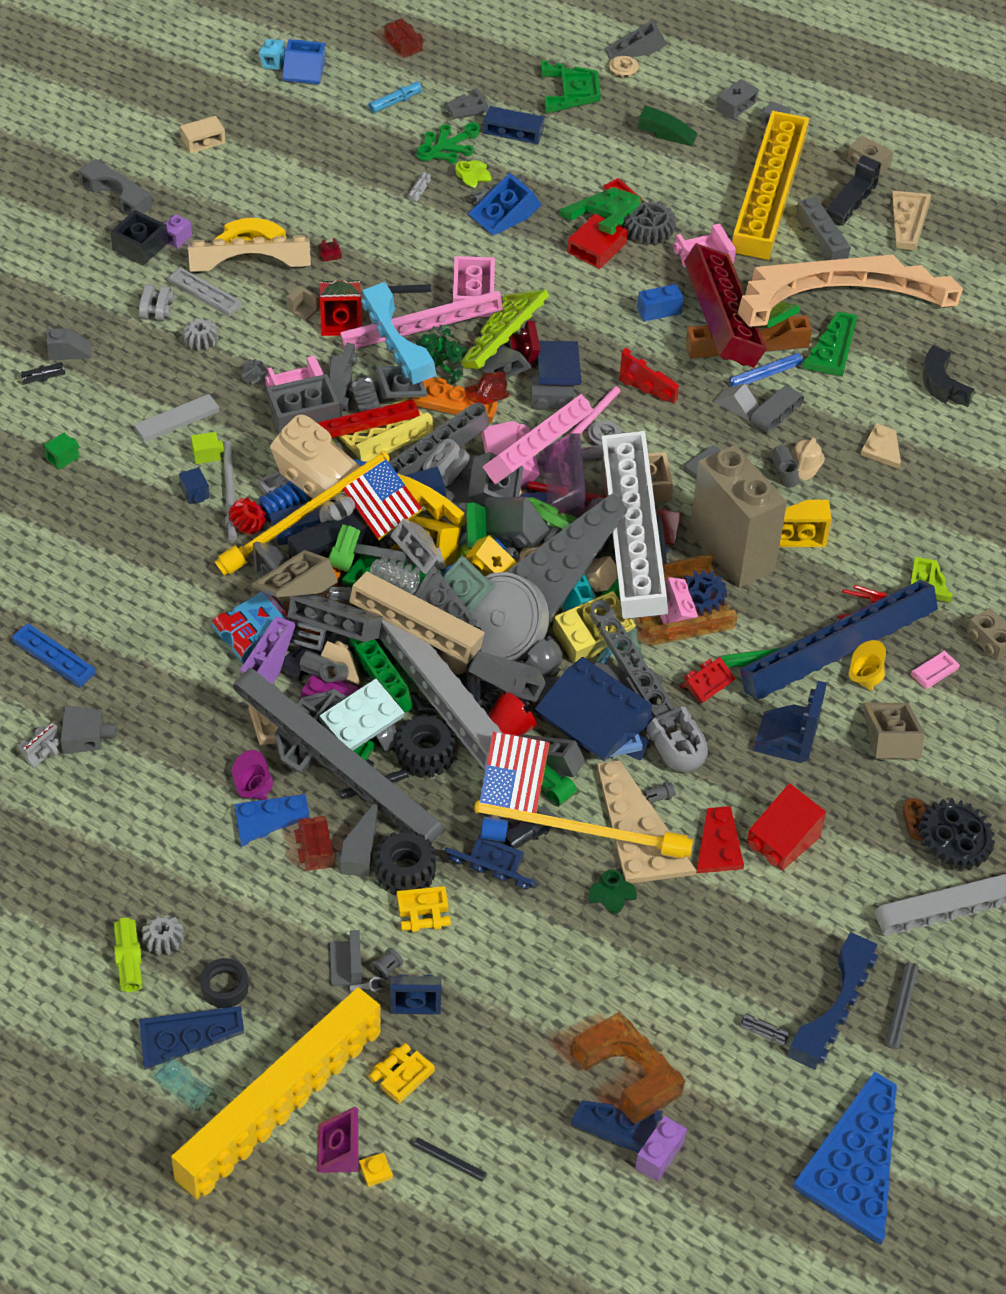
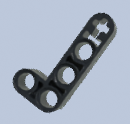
[826,155,881,225]

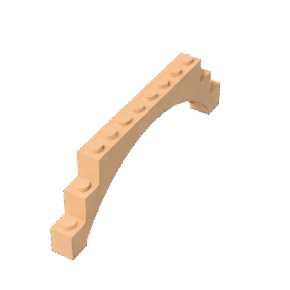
[738,255,963,327]

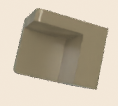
[287,286,319,320]

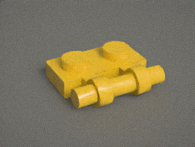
[397,886,451,932]
[368,1043,435,1104]

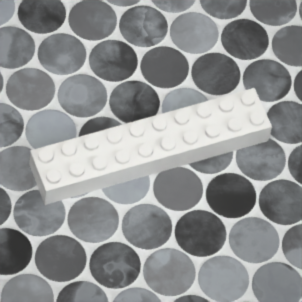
[602,431,668,619]

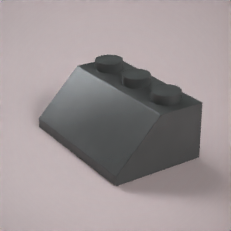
[266,374,340,433]
[485,497,550,548]

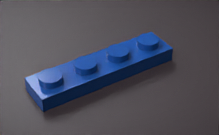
[12,623,96,688]

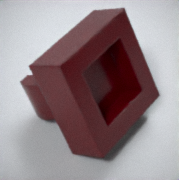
[318,238,342,262]

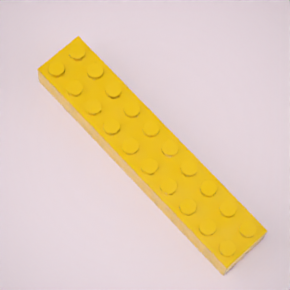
[732,111,809,260]
[171,987,381,1200]

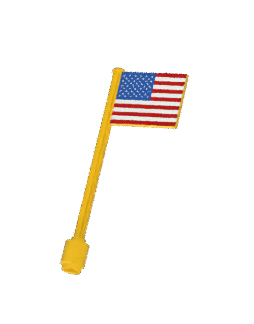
[214,451,423,576]
[474,732,693,859]

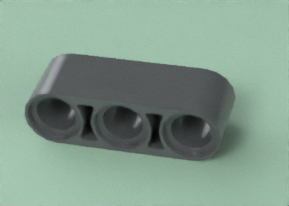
[751,385,804,434]

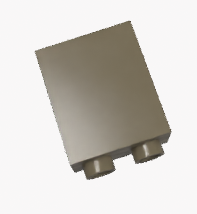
[690,444,787,588]

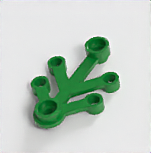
[416,122,480,164]

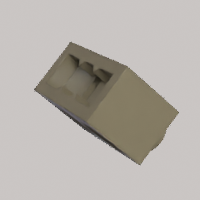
[967,608,1006,661]

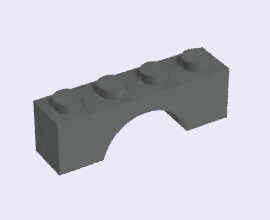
[79,159,152,215]
[796,197,851,261]

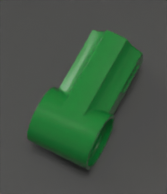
[541,765,577,807]

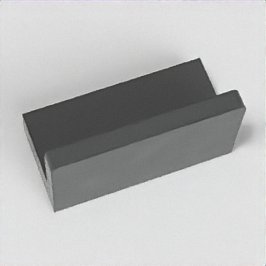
[330,930,362,986]

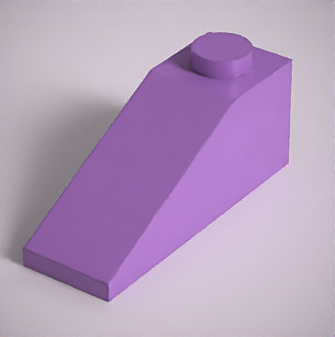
[240,616,295,684]

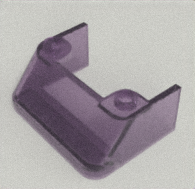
[539,433,585,530]

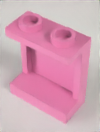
[673,223,736,267]
[265,356,323,387]

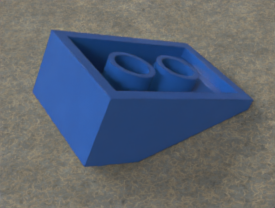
[468,173,542,236]

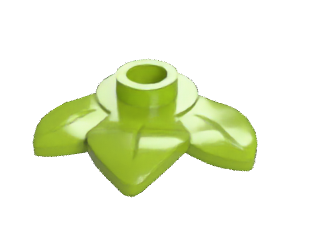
[455,160,492,188]

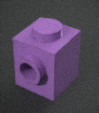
[164,214,192,249]

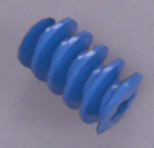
[258,481,308,522]

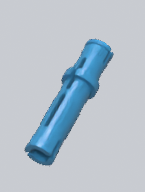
[368,81,422,114]

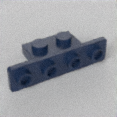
[444,835,537,890]

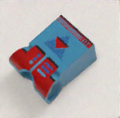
[211,592,295,664]

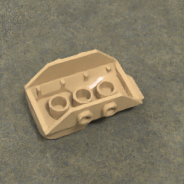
[270,415,361,500]

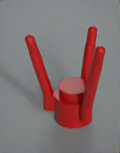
[837,585,889,619]

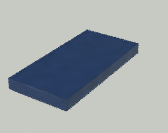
[538,341,581,385]

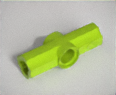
[114,917,143,993]

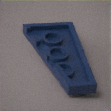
[139,1006,244,1070]

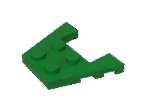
[541,60,601,113]
[559,187,641,235]

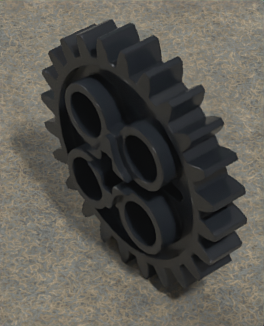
[918,798,995,871]

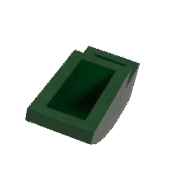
[638,106,698,147]

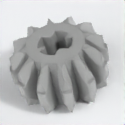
[183,317,218,352]
[142,914,184,957]

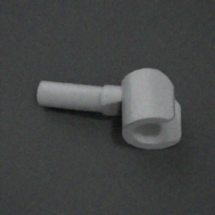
[350,977,387,993]

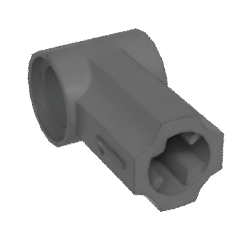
[770,445,800,488]
[300,651,349,682]

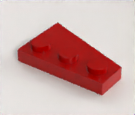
[619,347,679,404]
[696,806,744,874]

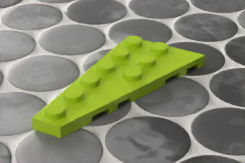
[461,289,549,369]

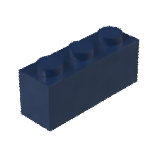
[483,106,545,145]

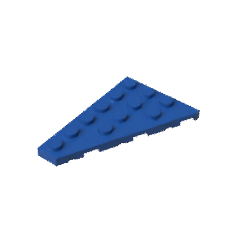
[793,1072,897,1245]

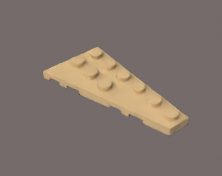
[597,760,697,883]

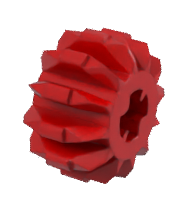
[228,497,266,535]

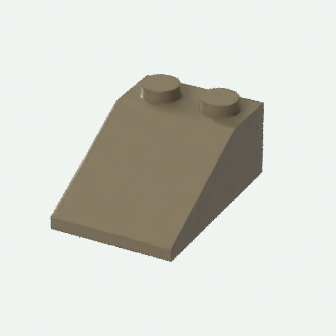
[252,550,338,597]
[863,702,925,760]

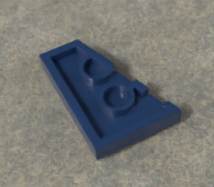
[571,1100,663,1153]

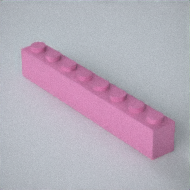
[483,394,594,484]

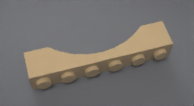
[188,235,311,272]

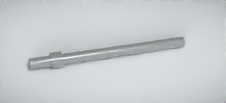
[223,441,237,541]

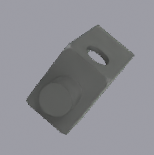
[61,705,117,754]

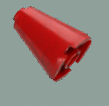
[488,692,537,737]

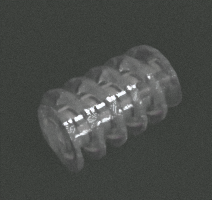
[370,555,420,595]

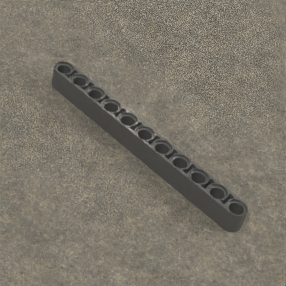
[232,668,444,842]

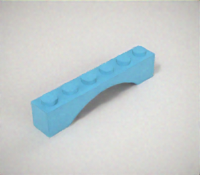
[361,282,436,385]

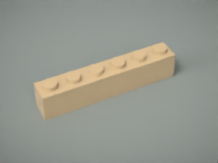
[350,571,485,664]

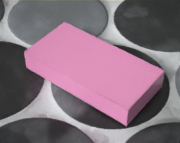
[911,651,960,689]

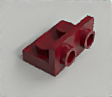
[509,320,541,368]

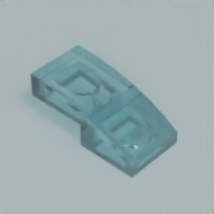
[154,1059,212,1111]

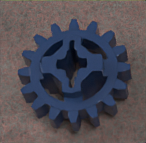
[686,570,727,617]

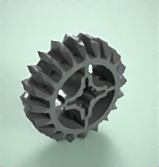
[623,200,676,246]

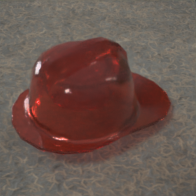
[465,372,510,404]

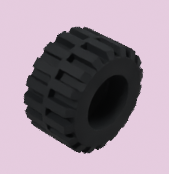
[396,714,455,778]
[375,830,436,895]

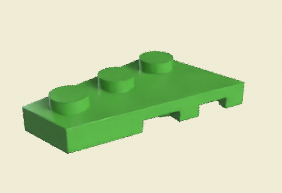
[527,497,578,529]

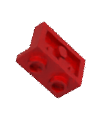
[680,657,736,704]

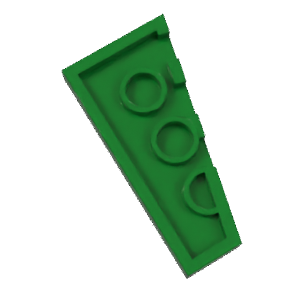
[802,311,858,377]

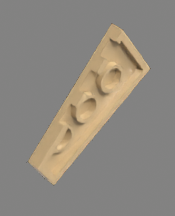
[892,191,931,250]

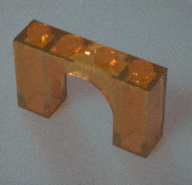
[569,1012,685,1124]

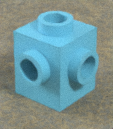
[259,39,286,70]

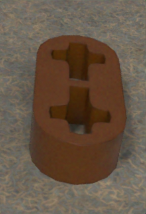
[903,798,926,841]

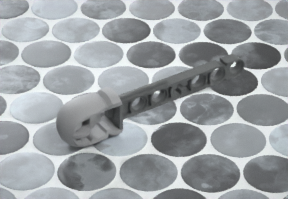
[590,600,708,773]

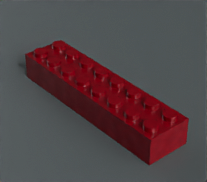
[684,243,767,368]

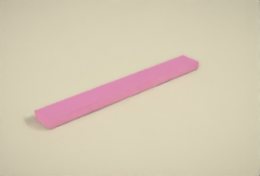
[341,291,503,349]

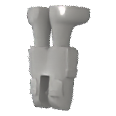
[319,494,356,523]

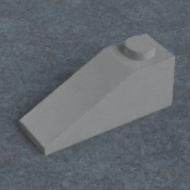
[391,518,439,574]

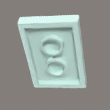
[319,679,404,750]

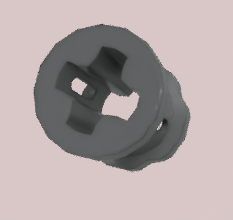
[370,947,403,979]

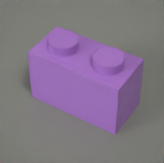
[635,1116,687,1182]

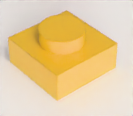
[359,1152,393,1187]

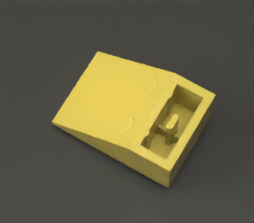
[552,591,636,663]

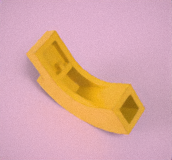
[215,218,286,242]

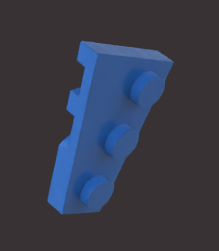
[235,794,309,847]

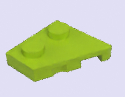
[910,557,953,603]

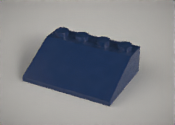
[535,657,652,761]

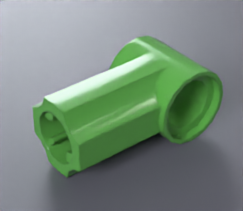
[328,525,360,573]

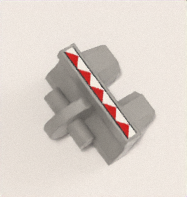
[18,723,61,768]

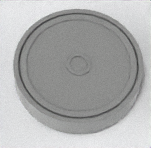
[471,572,549,662]

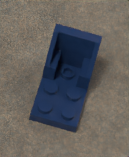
[753,680,827,763]

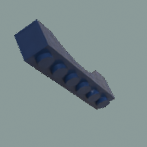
[788,932,879,1070]

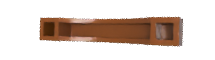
[685,315,812,359]

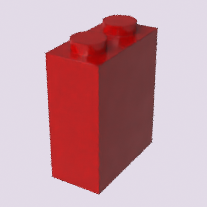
[567,214,628,269]

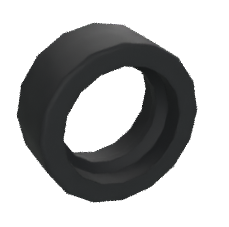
[200,958,249,1008]

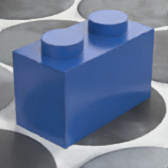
[637,284,683,322]

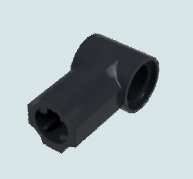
[281,639,323,681]
[503,810,551,849]

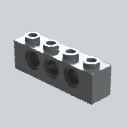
[288,594,383,642]

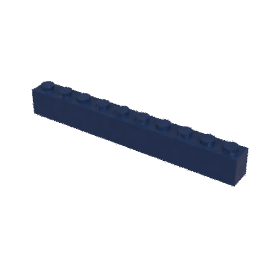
[740,580,938,700]

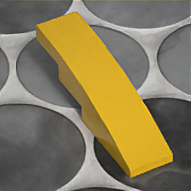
[397,473,466,527]

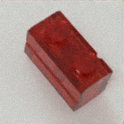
[384,18,423,58]
[294,816,334,871]

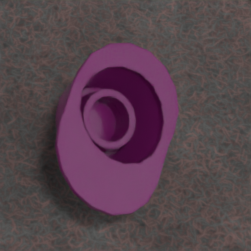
[232,750,273,800]

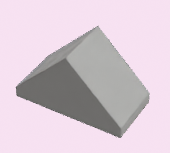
[714,383,760,420]

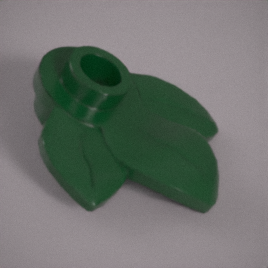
[589,869,637,914]

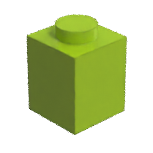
[191,432,224,464]

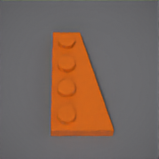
[411,377,498,423]

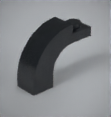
[922,345,975,407]

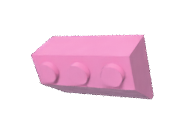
[481,421,540,489]

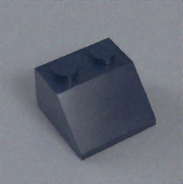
[390,974,441,1015]

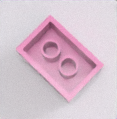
[453,256,495,317]

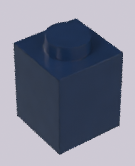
[179,467,210,504]

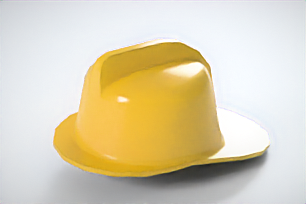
[849,640,886,691]

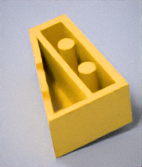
[408,513,461,568]

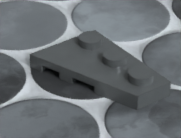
[414,566,477,626]

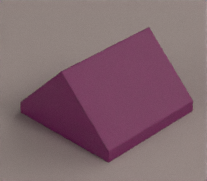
[318,1106,359,1173]

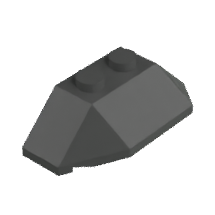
[275,689,347,774]

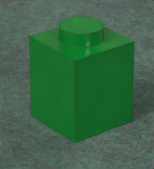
[44,432,79,470]

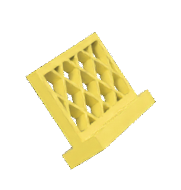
[338,398,434,462]

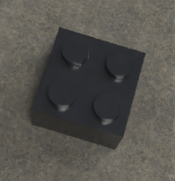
[110,210,168,265]

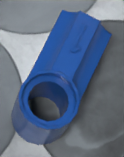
[480,814,508,842]

